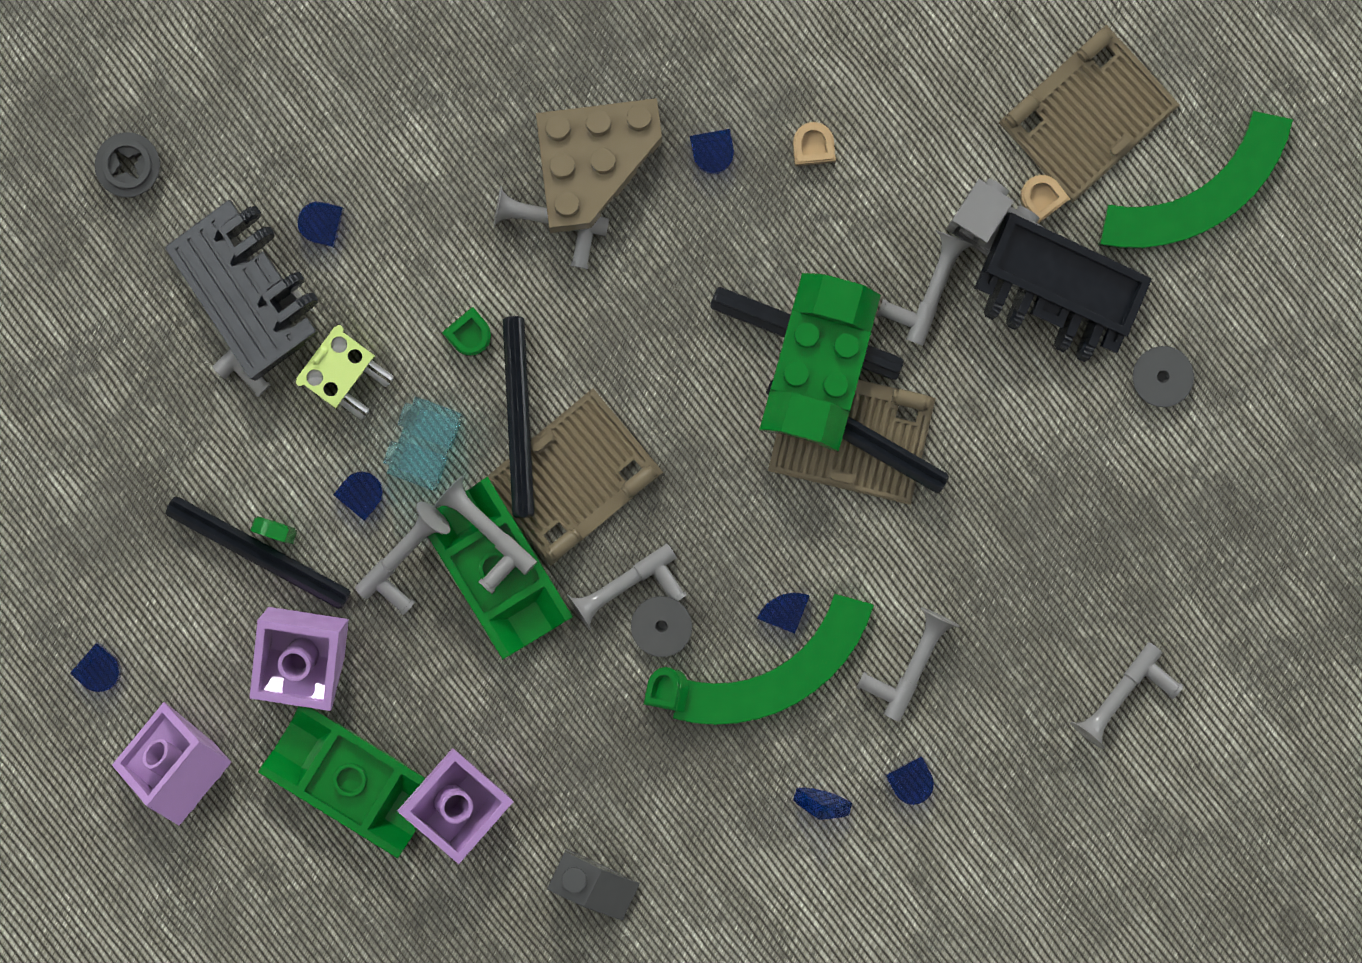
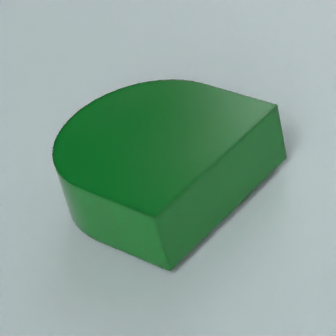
[442,307,492,356]
[250,516,297,544]
[643,667,689,712]

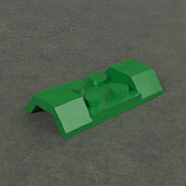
[759,273,881,452]
[428,477,573,660]
[258,706,426,859]

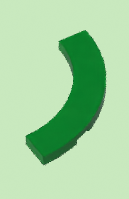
[1098,111,1293,249]
[673,594,874,725]

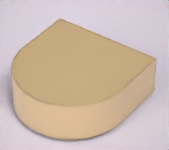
[793,122,836,166]
[1020,175,1070,224]

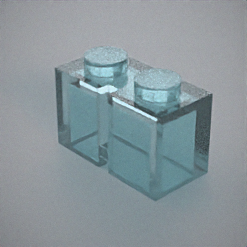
[383,396,464,491]

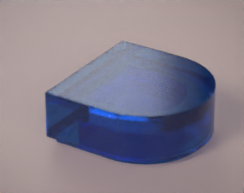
[690,129,734,174]
[297,202,344,248]
[333,472,383,521]
[70,642,121,692]
[885,756,934,805]

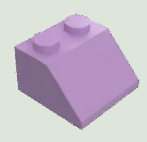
[250,607,349,711]
[112,702,231,825]
[397,748,514,864]

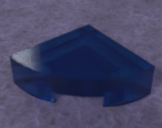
[757,593,810,633]
[793,788,852,820]

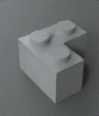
[946,178,1043,256]

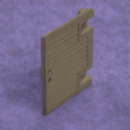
[998,24,1180,203]
[768,380,936,505]
[485,388,663,566]

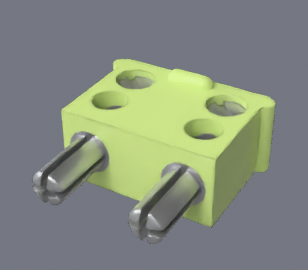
[296,325,394,420]

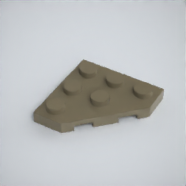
[536,98,662,233]

